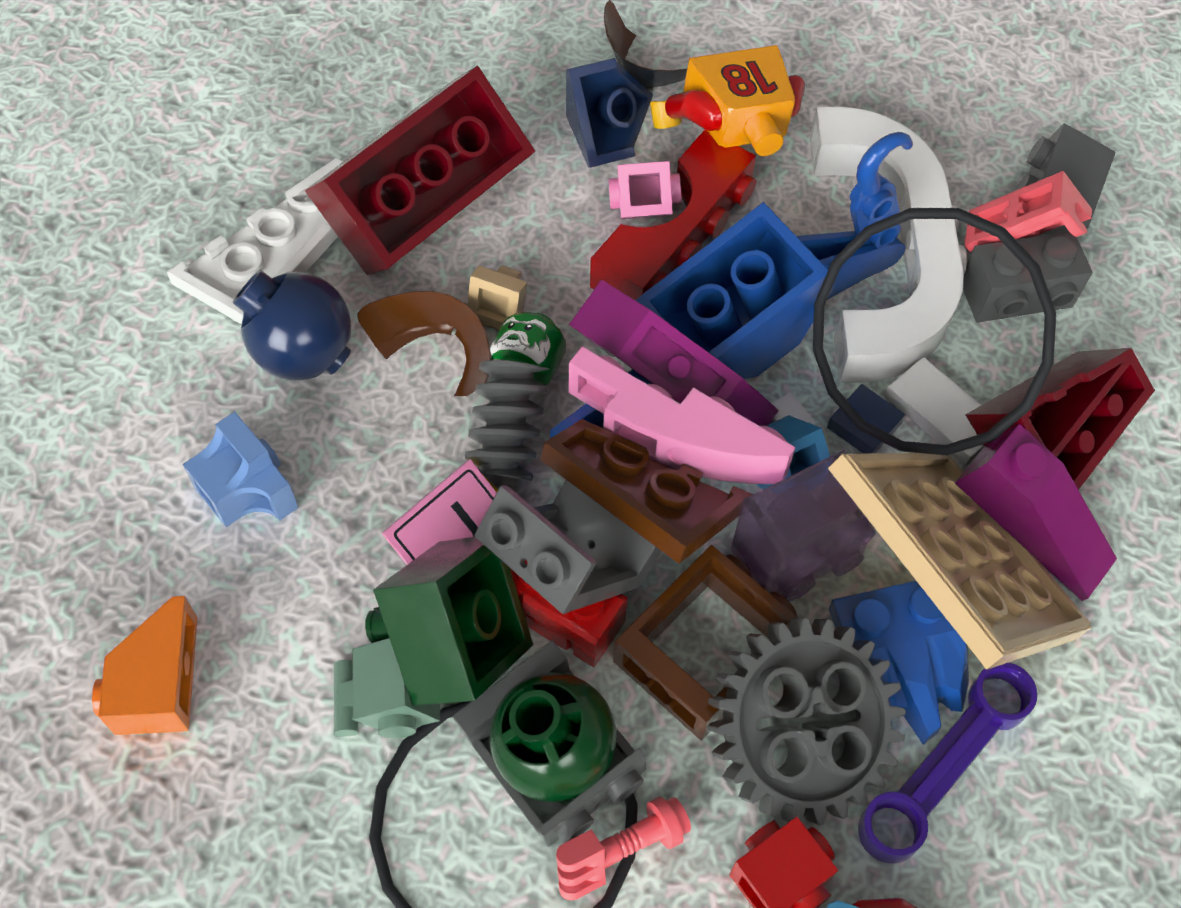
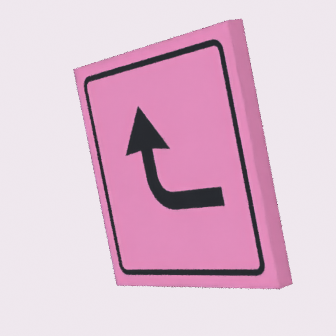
[381,459,497,565]

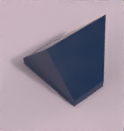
[566,58,653,168]

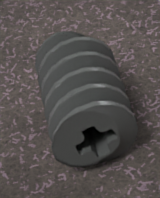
[465,359,550,481]

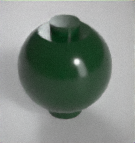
[490,672,617,802]

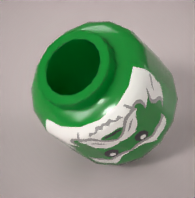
[490,312,566,386]

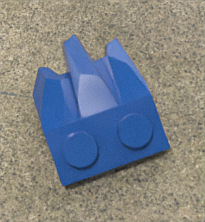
[828,581,969,745]

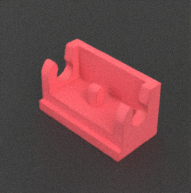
[964,171,1092,252]

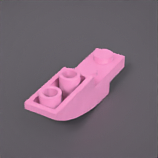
[568,346,796,484]

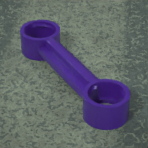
[858,662,1038,864]

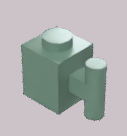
[334,638,440,738]

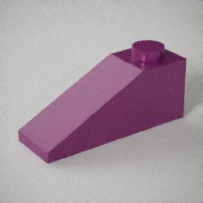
[955,423,1117,601]

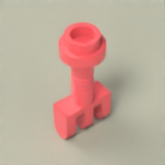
[556,797,691,900]

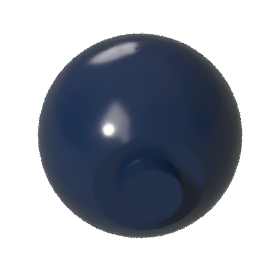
[232,269,351,381]

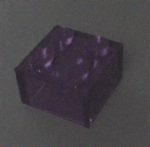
[731,450,876,602]

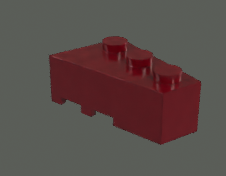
[965,348,1155,490]

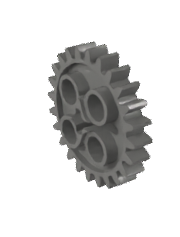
[707,617,906,825]

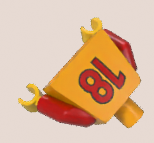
[650,45,805,156]

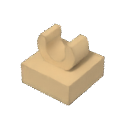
[467,265,527,330]

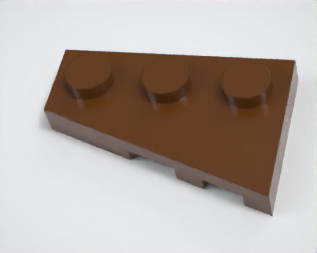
[539,419,753,564]

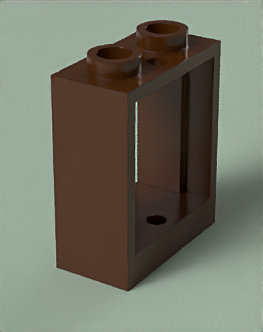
[613,544,798,741]

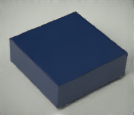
[827,384,906,454]

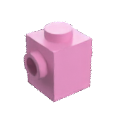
[609,161,681,220]

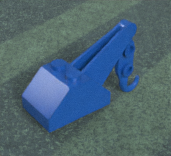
[635,132,913,379]

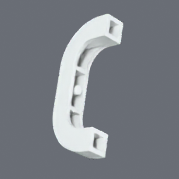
[810,107,967,382]

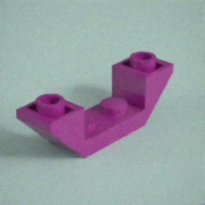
[569,280,779,426]

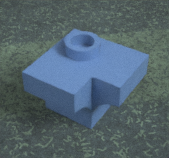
[183,411,298,527]

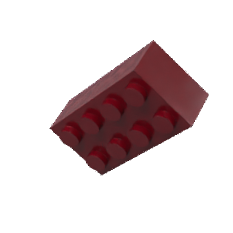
[305,65,536,275]

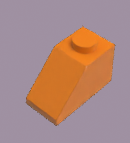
[92,596,198,735]

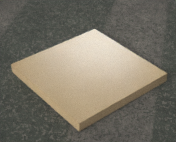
[828,453,1092,670]

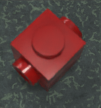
[729,817,839,908]

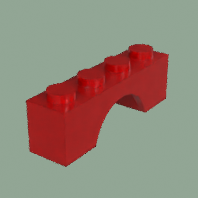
[590,130,757,300]

